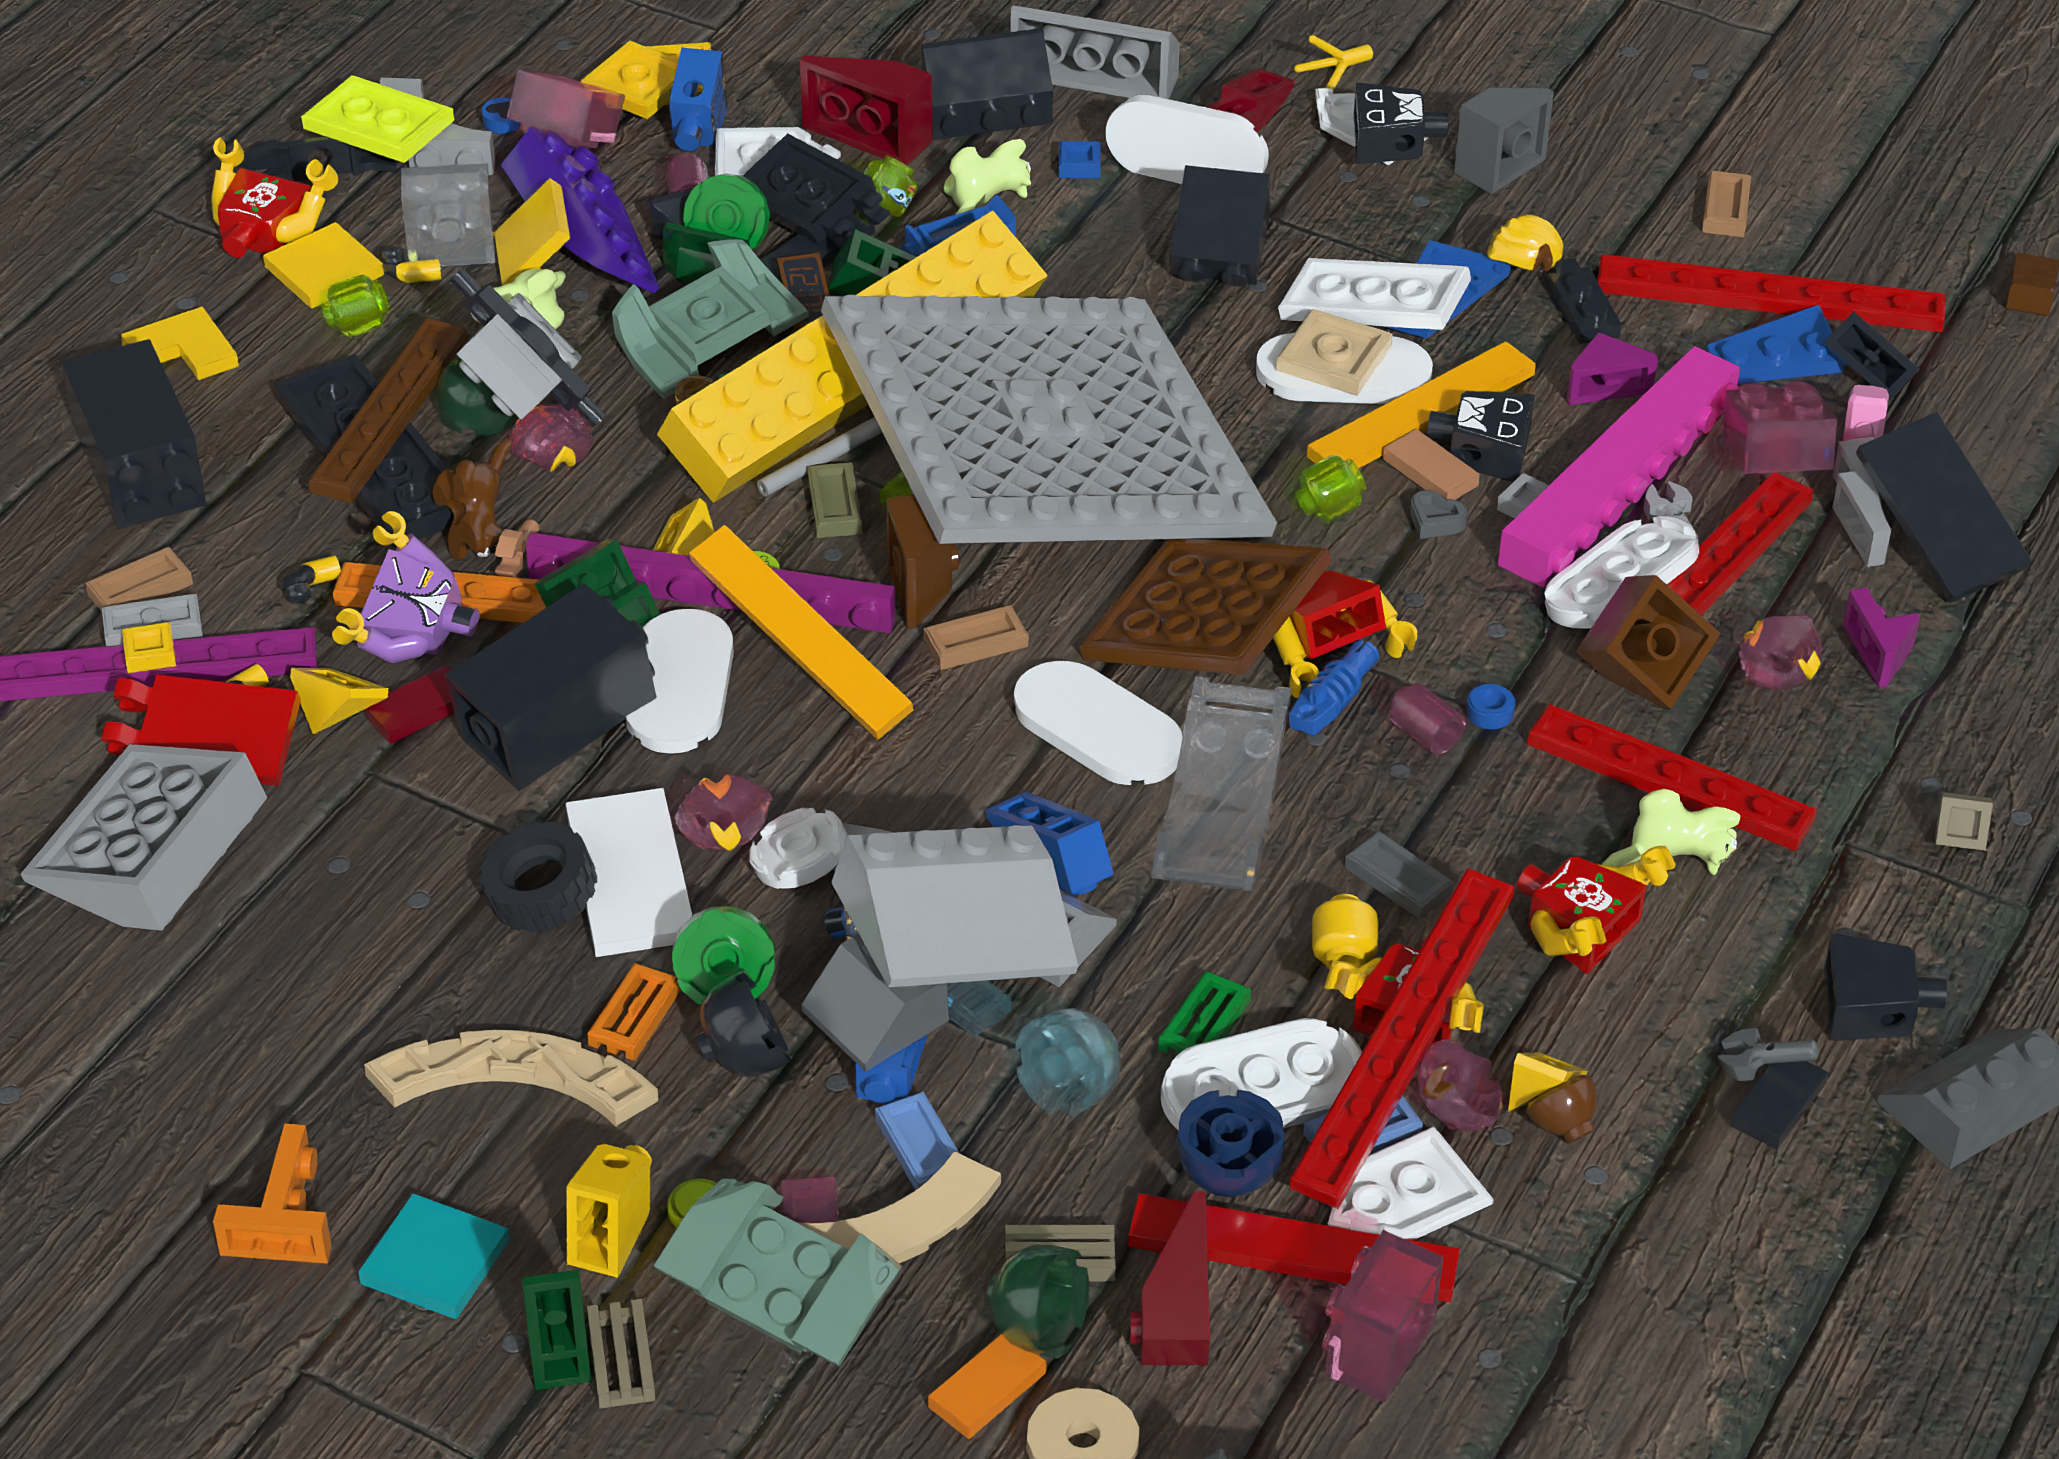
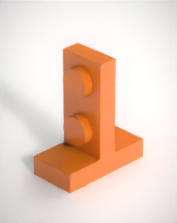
[213,1124,332,1264]

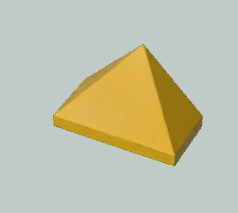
[653,498,714,556]
[290,668,389,735]
[1508,1052,1588,1112]

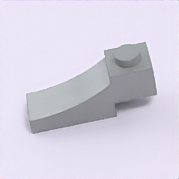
[1832,436,1891,567]

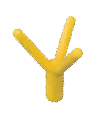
[1294,35,1373,90]

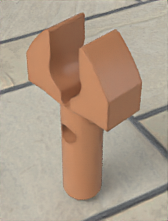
[495,519,540,578]

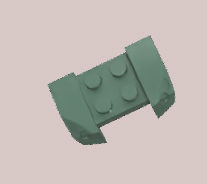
[612,239,810,399]
[654,1179,902,1367]

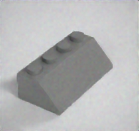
[1011,5,1180,99]

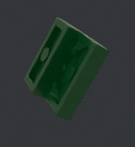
[534,538,660,628]

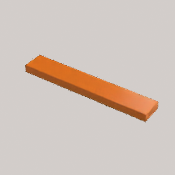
[333,562,546,623]

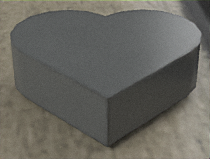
[1410,490,1468,539]

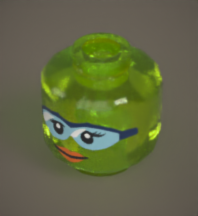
[864,155,918,217]

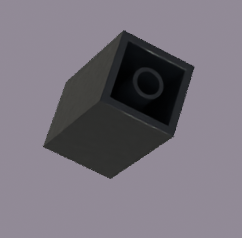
[61,339,206,529]
[445,583,657,791]

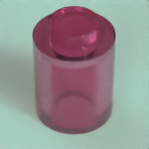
[1391,683,1466,755]

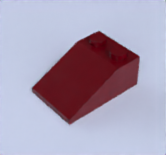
[800,56,932,167]

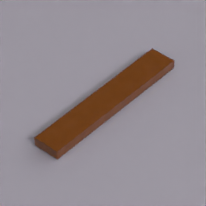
[309,318,468,503]

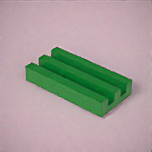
[1158,971,1251,1055]

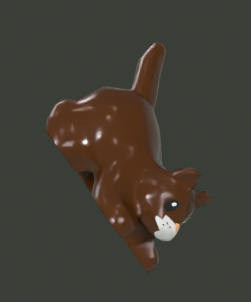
[433,439,512,561]

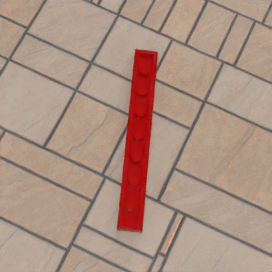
[1597,254,1945,332]
[1290,868,1514,1209]

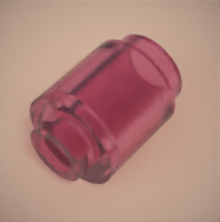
[666,153,709,194]

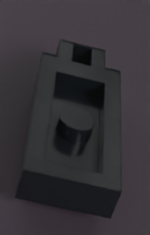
[1546,258,1622,344]

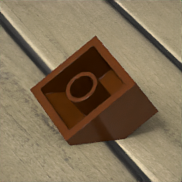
[886,494,959,629]
[1576,575,1720,709]

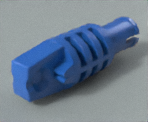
[1289,639,1379,735]

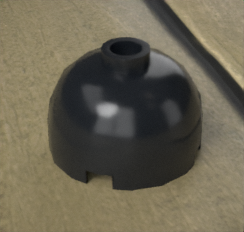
[695,969,792,1077]

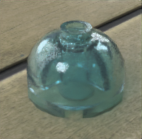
[1015,1008,1121,1117]

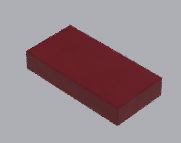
[364,665,454,744]

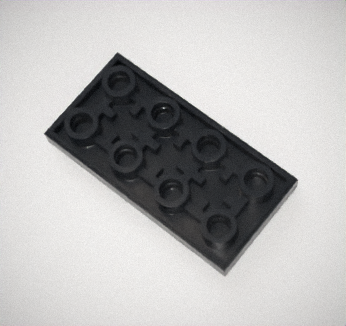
[1856,412,2032,604]

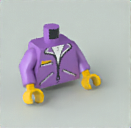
[332,511,479,663]

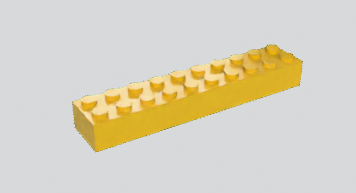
[657,211,1048,503]

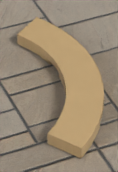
[364,1030,659,1126]
[798,1151,1001,1263]

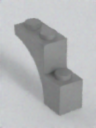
[379,77,495,175]

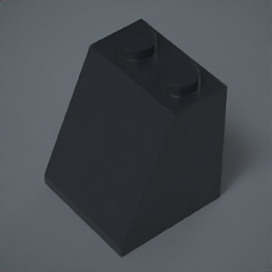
[1171,165,1270,286]

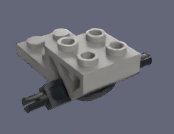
[449,267,607,428]

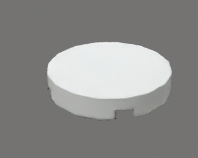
[749,808,847,889]

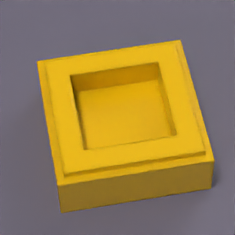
[122,622,176,673]

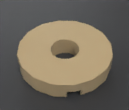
[1027,1388,1139,1459]

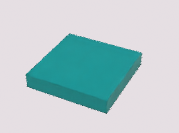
[358,1194,510,1320]

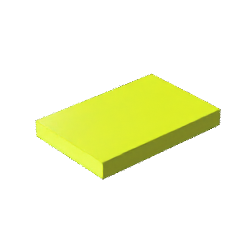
[301,75,454,163]

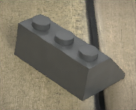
[1877,1028,2059,1170]

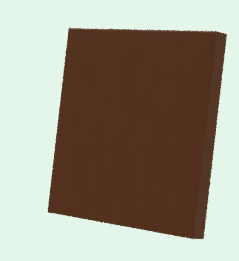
[1080,538,1331,675]

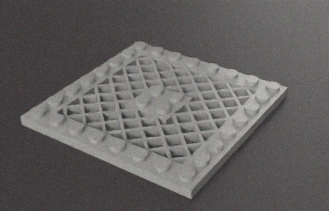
[821,295,1277,544]

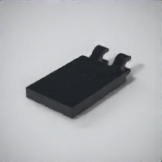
[742,133,890,249]

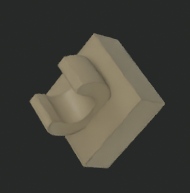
[1934,792,1993,851]

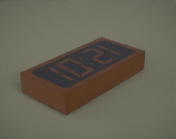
[777,253,830,334]

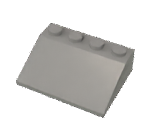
[21,744,267,931]
[831,825,1078,988]

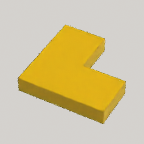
[121,307,239,380]

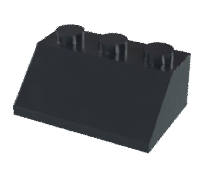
[921,28,1053,140]

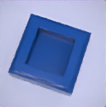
[1059,141,1101,179]

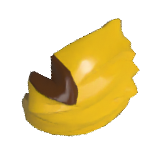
[1487,214,1563,271]

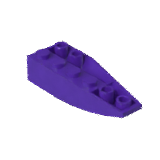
[501,127,659,294]

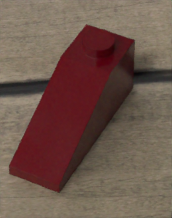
[1130,1192,1210,1365]

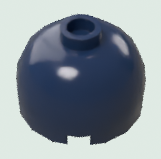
[1177,1090,1285,1197]

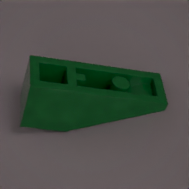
[828,229,916,296]
[522,1270,591,1390]

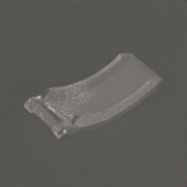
[1151,676,1291,891]

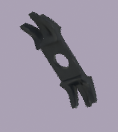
[238,136,397,181]

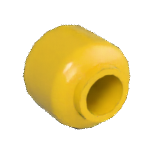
[1312,894,1378,969]

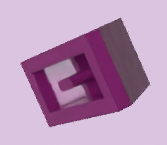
[1566,333,1658,405]

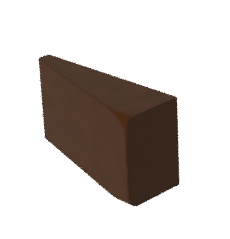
[2006,252,2059,316]

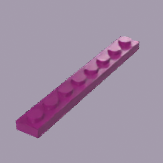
[526,533,895,633]

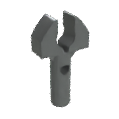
[1718,1028,1819,1081]

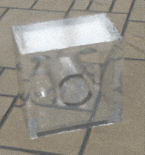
[401,163,495,266]

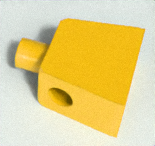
[567,1144,652,1278]

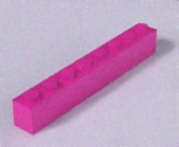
[1498,346,1741,588]

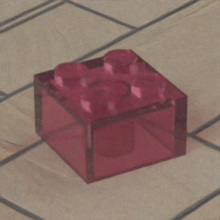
[507,69,625,148]
[1723,382,1837,474]
[1322,1230,1443,1403]

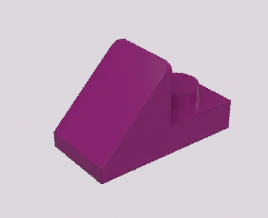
[1843,587,1920,688]

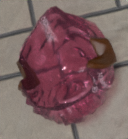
[1418,1039,1502,1133]

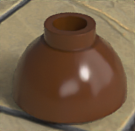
[1526,1075,1597,1144]

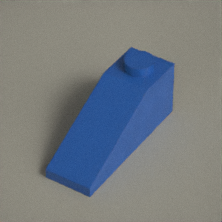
[985,791,1114,895]

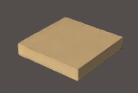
[1276,309,1393,396]

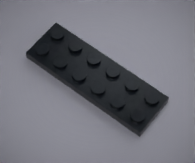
[274,354,454,549]

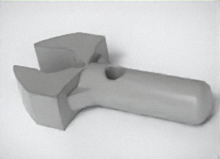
[1643,481,1700,544]

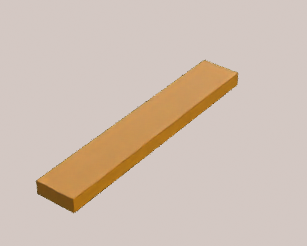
[1307,341,1536,480]
[689,525,914,740]

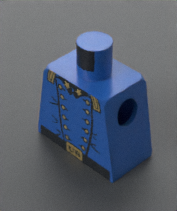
[670,47,728,151]

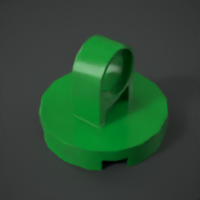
[683,173,770,251]
[672,906,775,1005]

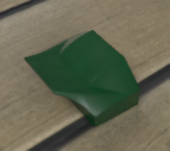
[663,222,748,283]

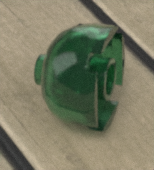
[435,356,520,436]
[987,1244,1089,1359]

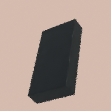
[1730,1061,1829,1150]

